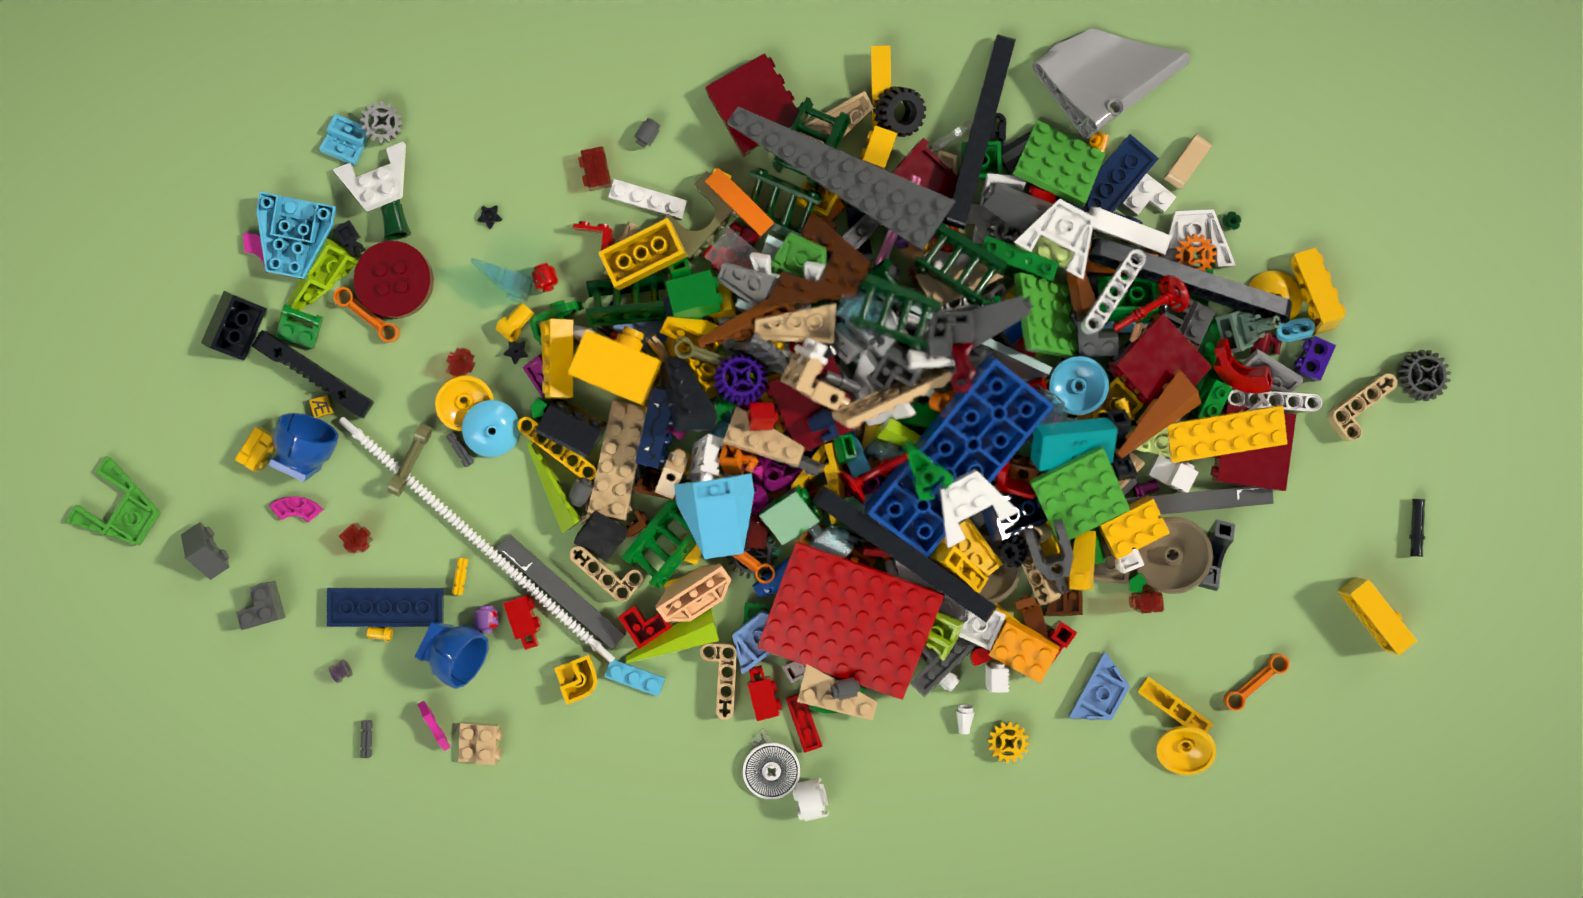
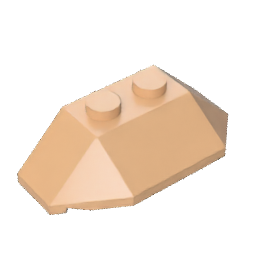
[655,564,731,622]

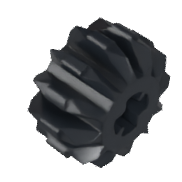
[997,535,1031,568]

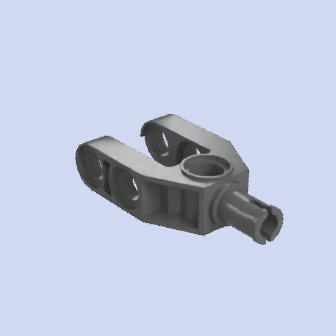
[1024,518,1074,594]

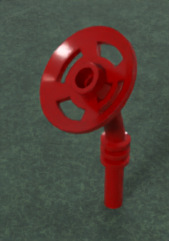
[1113,275,1189,332]
[839,453,909,504]

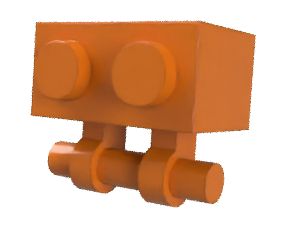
[718,444,759,475]

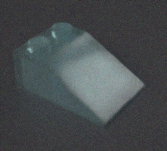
[471,258,533,303]

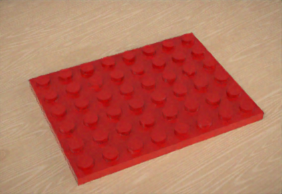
[757,541,944,700]

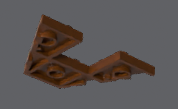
[766,212,871,308]

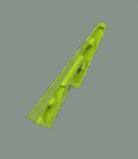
[277,238,359,323]
[874,417,921,446]
[526,440,581,533]
[625,608,719,663]
[926,610,965,661]

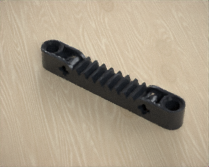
[251,330,375,419]

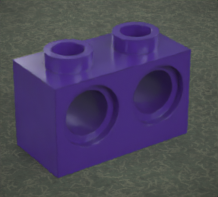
[1294,336,1336,382]

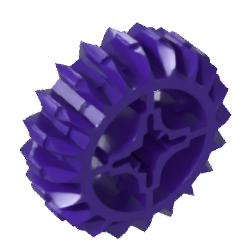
[714,353,767,406]

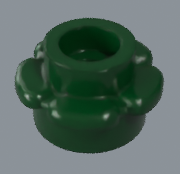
[1222,212,1241,230]

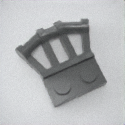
[1158,291,1216,346]
[732,332,788,374]

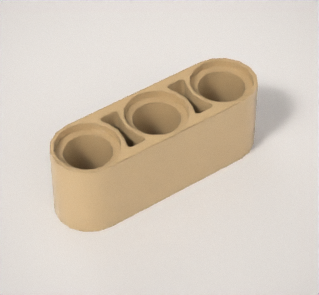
[1164,134,1212,190]

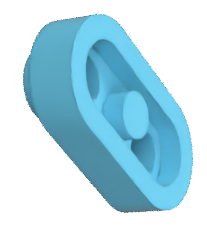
[1275,318,1315,342]

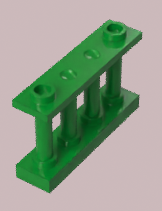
[979,235,1059,281]
[621,499,697,589]

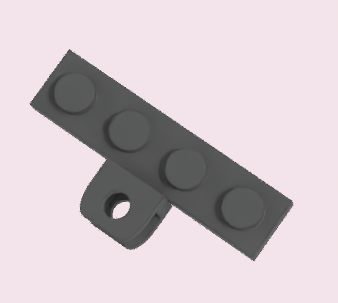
[910,637,977,697]

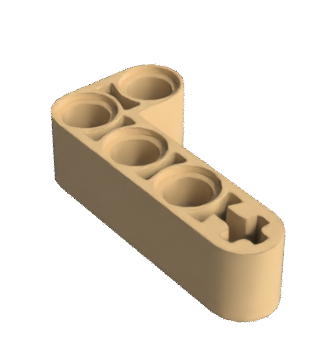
[1327,374,1397,441]
[1015,524,1061,605]
[569,546,645,602]
[700,642,737,720]

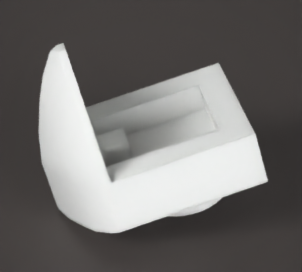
[1115,547,1144,574]

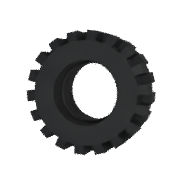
[873,86,926,137]

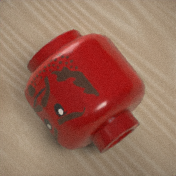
[531,263,558,293]

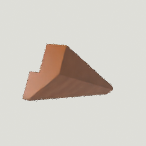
[1065,268,1096,318]
[697,298,796,348]
[1115,369,1201,459]

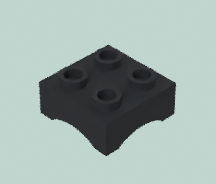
[574,510,628,562]

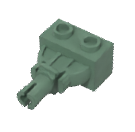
[1215,310,1281,353]

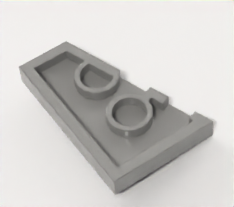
[717,262,778,306]
[1241,349,1303,393]

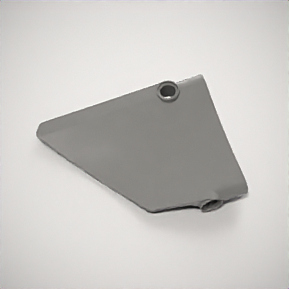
[1032,28,1190,139]

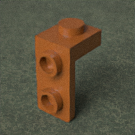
[1015,595,1049,637]

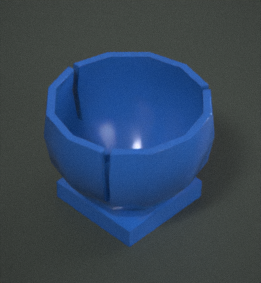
[269,413,339,482]
[415,622,489,689]

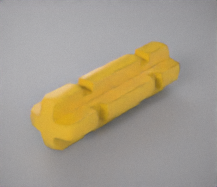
[452,557,468,595]

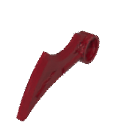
[951,343,976,393]

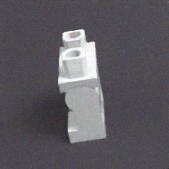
[687,434,724,482]

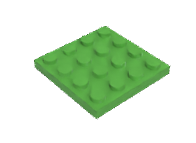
[1013,120,1106,208]
[1014,273,1079,358]
[1029,445,1130,543]

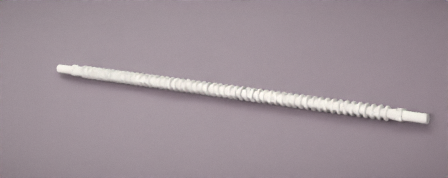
[339,417,615,663]

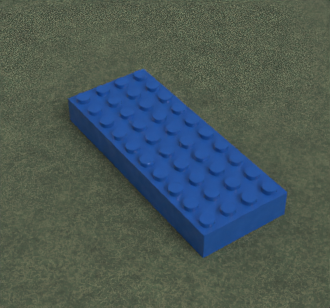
[864,353,1054,558]

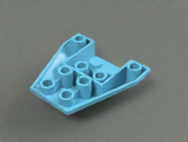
[256,192,336,279]
[674,473,754,559]

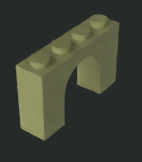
[661,170,736,261]

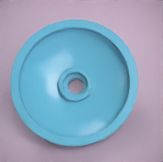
[1049,357,1109,415]
[462,400,520,457]

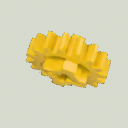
[987,720,1030,764]

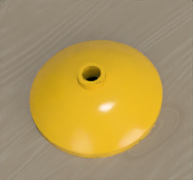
[1247,271,1302,323]
[435,375,494,431]
[1156,726,1216,775]

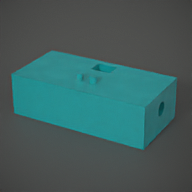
[1030,418,1118,471]

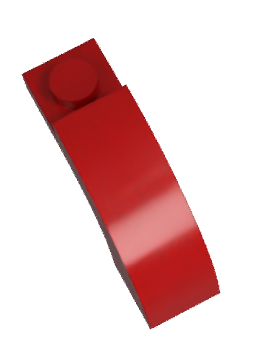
[1214,338,1273,393]

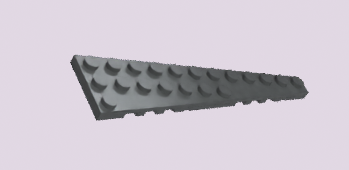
[727,107,956,251]

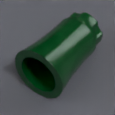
[381,199,411,240]

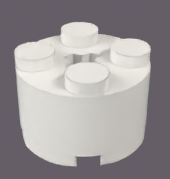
[793,778,829,822]

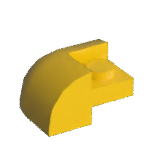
[554,655,597,705]

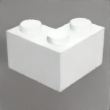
[1145,455,1199,493]

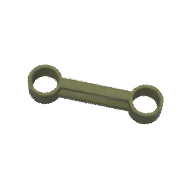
[673,336,744,369]
[387,423,433,497]

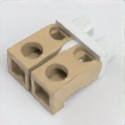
[780,337,828,396]

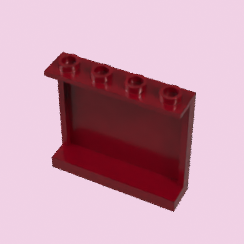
[705,53,799,157]
[891,138,958,243]
[1108,312,1212,406]
[765,356,863,453]
[1210,404,1296,491]

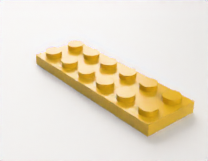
[1166,405,1287,463]

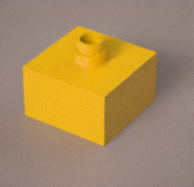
[567,326,662,408]

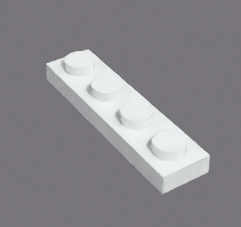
[609,179,687,220]

